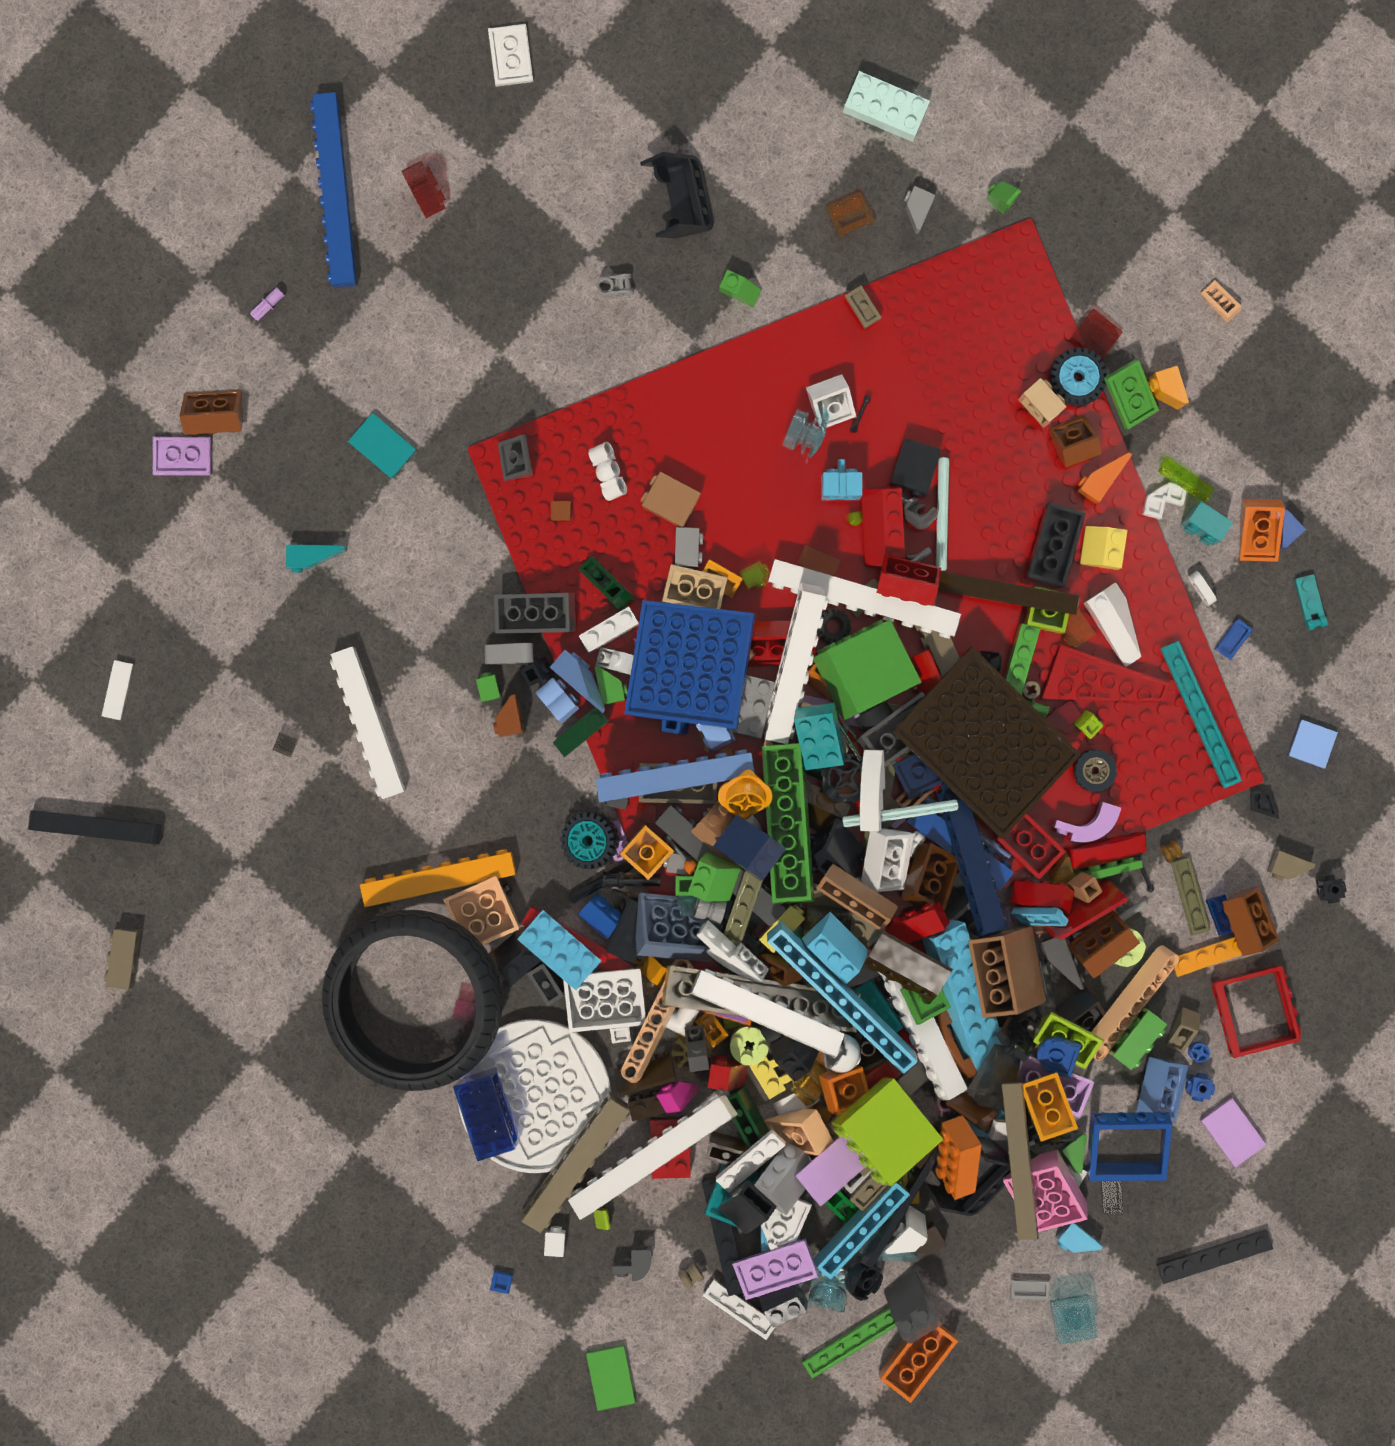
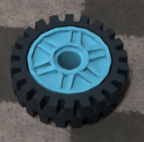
[1049,348,1107,407]

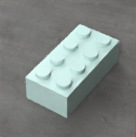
[843,71,930,142]

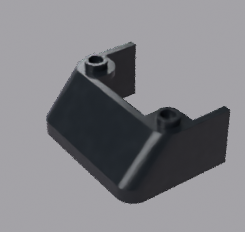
[640,152,714,238]
[924,1136,1011,1216]

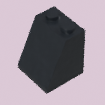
[811,818,865,878]

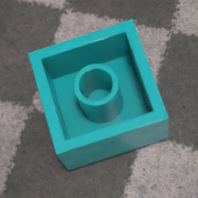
[1180,501,1234,546]

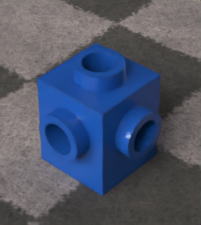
[1185,1073,1215,1102]

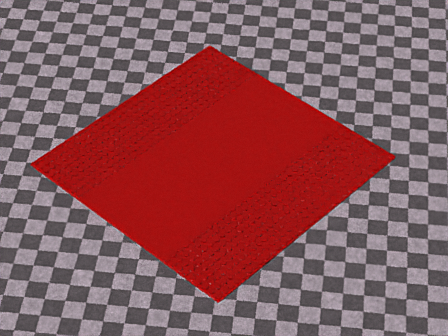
[468,219,1264,1013]

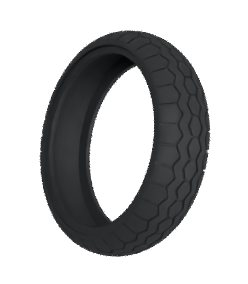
[322,910,503,1091]

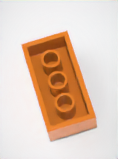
[936,1115,982,1200]
[878,1325,958,1403]

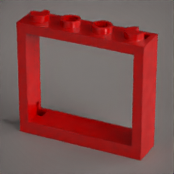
[1211,965,1301,1058]

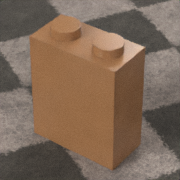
[641,472,701,528]

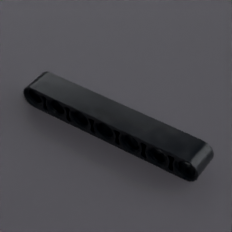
[28,810,162,844]

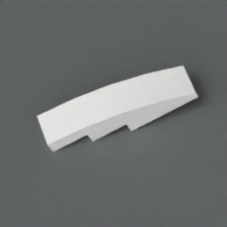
[860,750,885,831]

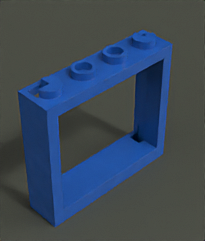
[1086,1112,1173,1181]

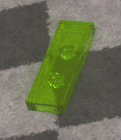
[1158,456,1214,503]

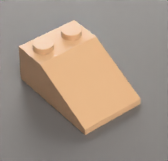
[764,1109,833,1155]

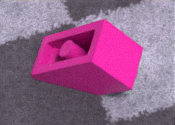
[656,1082,700,1114]

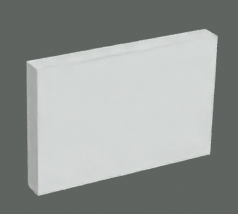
[488,24,533,87]

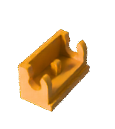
[702,560,743,598]

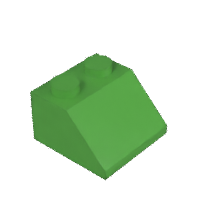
[688,852,741,901]

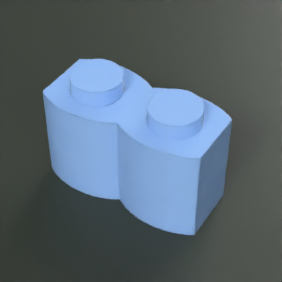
[535,678,579,723]

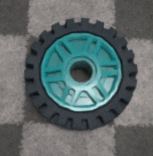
[560,812,619,869]

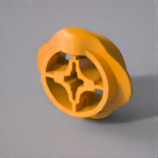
[718,769,772,821]

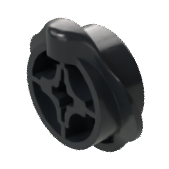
[822,754,862,802]

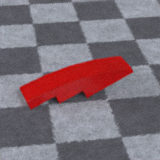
[1070,832,1147,869]

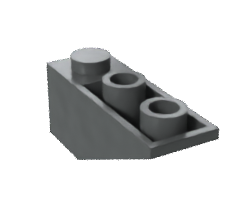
[1039,937,1085,990]

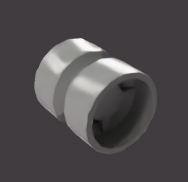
[693,898,727,924]

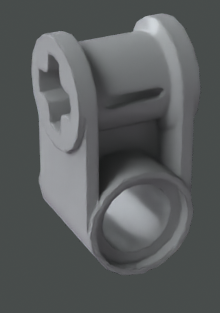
[596,274,634,298]

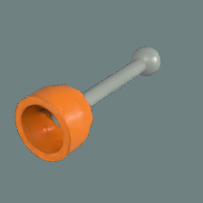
[664,835,698,875]

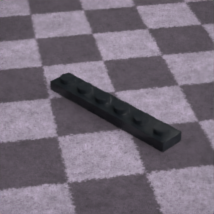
[702,1178,743,1296]
[1156,1229,1273,1284]

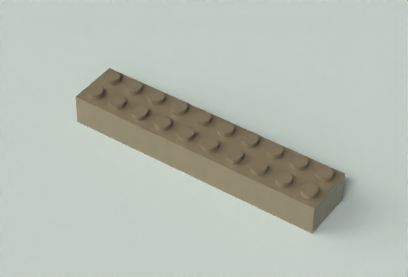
[662,966,861,1033]

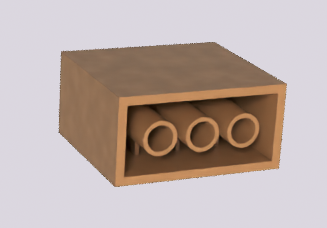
[968,926,1046,1018]

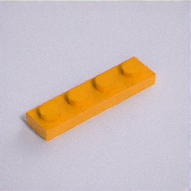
[1174,936,1242,977]

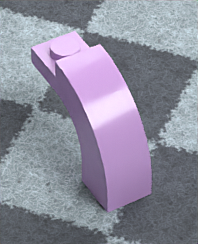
[1052,802,1121,842]

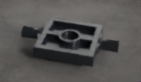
[995,1015,1036,1063]

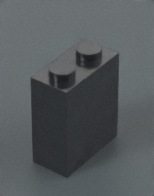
[889,438,941,497]
[717,1180,777,1234]

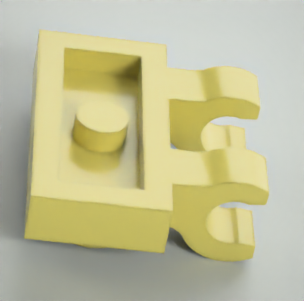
[750,1056,792,1099]

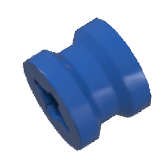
[1188,1042,1210,1063]

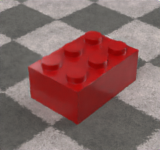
[876,554,941,606]
[994,813,1066,879]
[650,1116,691,1179]

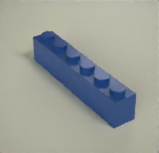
[905,802,1014,891]

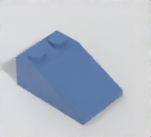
[550,650,605,713]

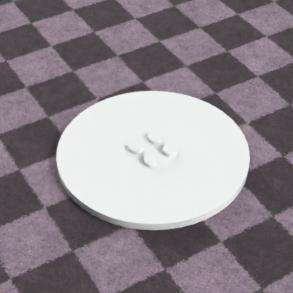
[458,1019,611,1173]

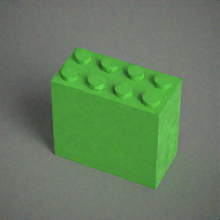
[813,620,921,721]

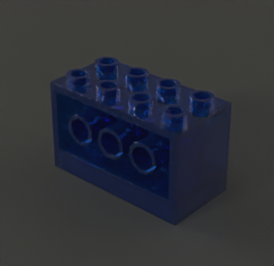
[453,1067,520,1162]

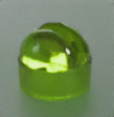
[847,511,862,526]

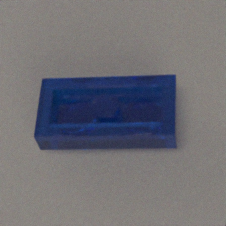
[1206,894,1233,936]

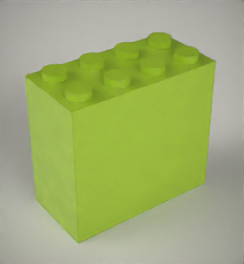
[832,1077,943,1186]

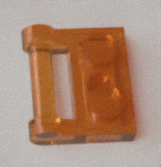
[826,191,875,238]

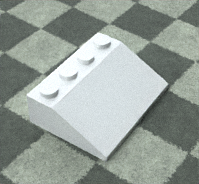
[563,968,647,1032]

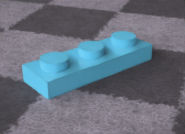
[1011,907,1069,926]

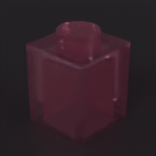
[452,998,476,1023]

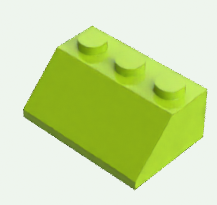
[1033,1012,1104,1069]

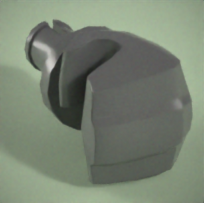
[902,494,938,530]

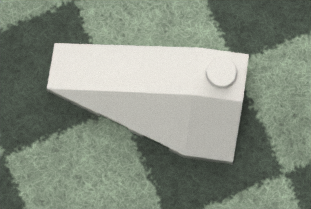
[1083,582,1141,667]

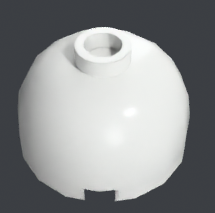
[824,1033,861,1073]

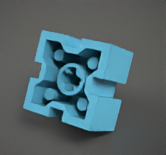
[821,459,862,500]

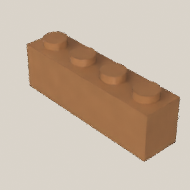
[816,863,898,932]

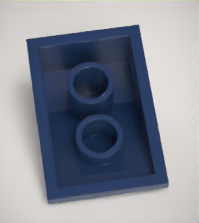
[713,814,786,882]

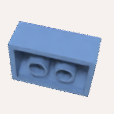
[1136,1057,1189,1122]

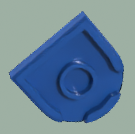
[1037,1037,1081,1078]

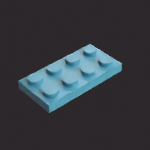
[517,910,602,990]

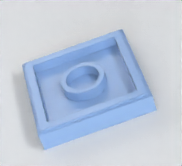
[1287,720,1338,769]

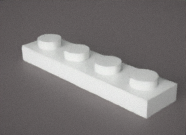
[716,1129,786,1193]
[703,1279,775,1340]

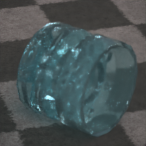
[782,408,828,459]

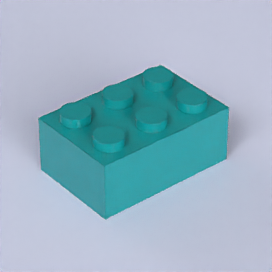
[794,703,846,770]

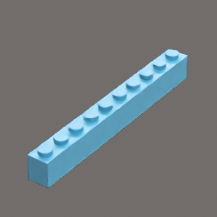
[767,921,918,1074]

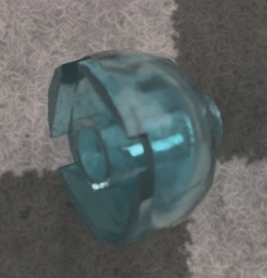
[808,1278,847,1313]

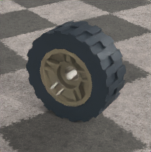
[1073,749,1117,792]

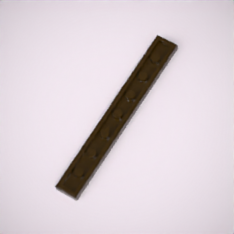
[938,572,1080,615]

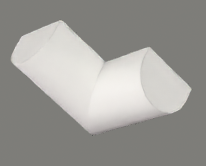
[653,1005,699,1037]

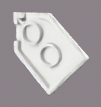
[761,1198,812,1251]

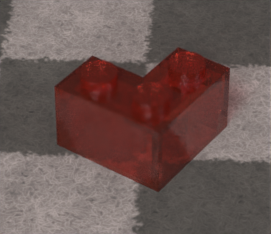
[401,160,446,218]

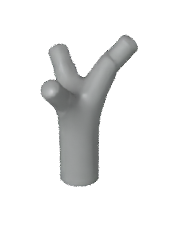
[906,547,932,562]

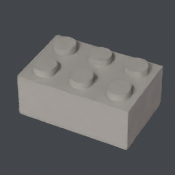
[731,675,775,739]

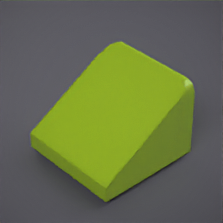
[1074,710,1104,740]
[593,1207,611,1230]

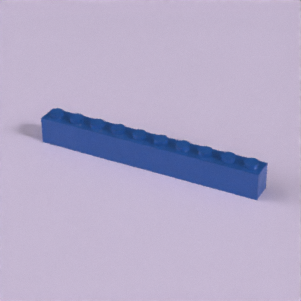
[310,92,357,288]

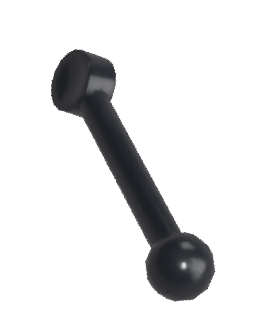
[850,396,871,433]
[1134,855,1154,892]

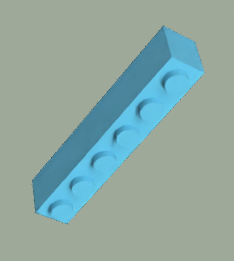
[813,1181,910,1280]

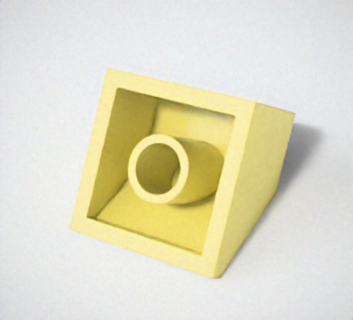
[1080,526,1127,570]

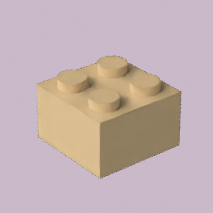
[1018,378,1067,428]

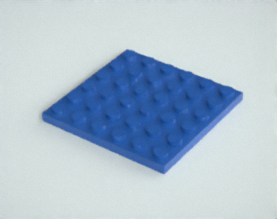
[624,600,756,730]

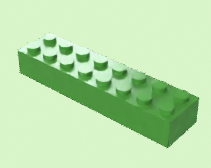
[762,743,815,904]

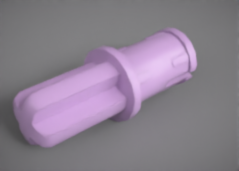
[250,287,285,321]

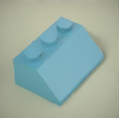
[802,912,869,985]

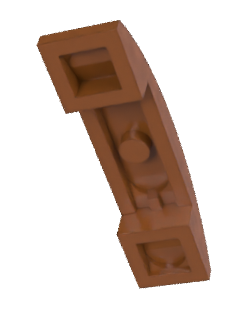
[934,1010,979,1078]

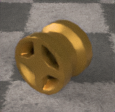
[1160,840,1183,864]

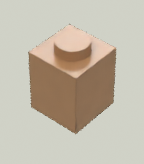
[1067,872,1102,903]

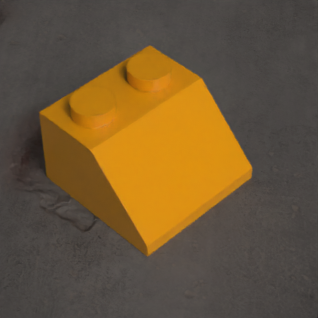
[1148,366,1189,410]
[619,824,674,880]

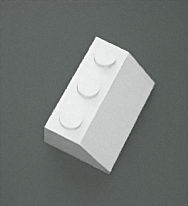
[861,828,914,892]

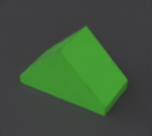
[1058,1133,1087,1174]

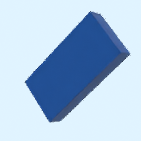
[1215,618,1254,660]

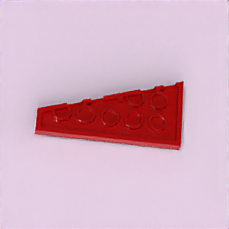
[1041,645,1170,702]

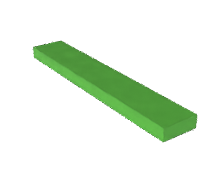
[802,1307,896,1379]

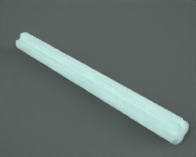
[936,457,949,572]
[842,800,958,827]

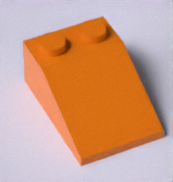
[1239,499,1285,562]

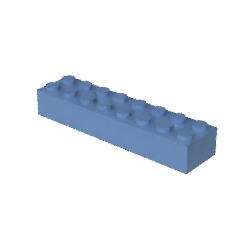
[595,750,754,802]

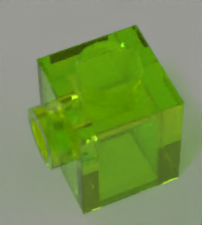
[739,561,770,590]

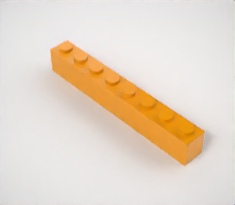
[360,849,517,907]

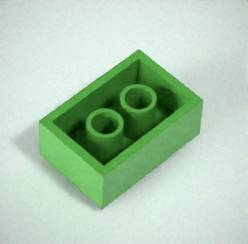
[1109,1008,1167,1070]

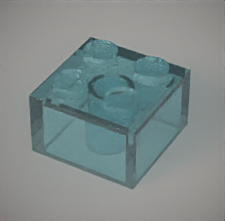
[1050,1294,1098,1345]

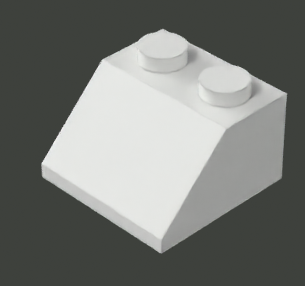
[806,374,856,430]
[884,1206,928,1254]

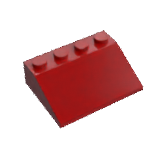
[1044,878,1129,940]

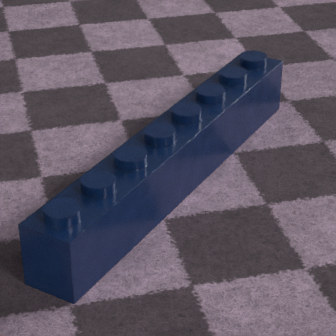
[936,784,1007,938]

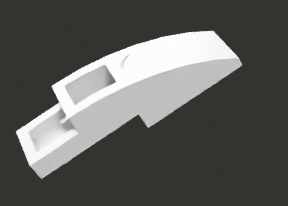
[696,920,769,983]

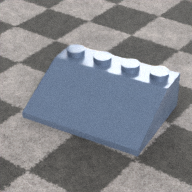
[636,893,715,962]

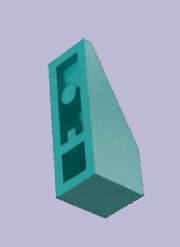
[286,545,347,573]

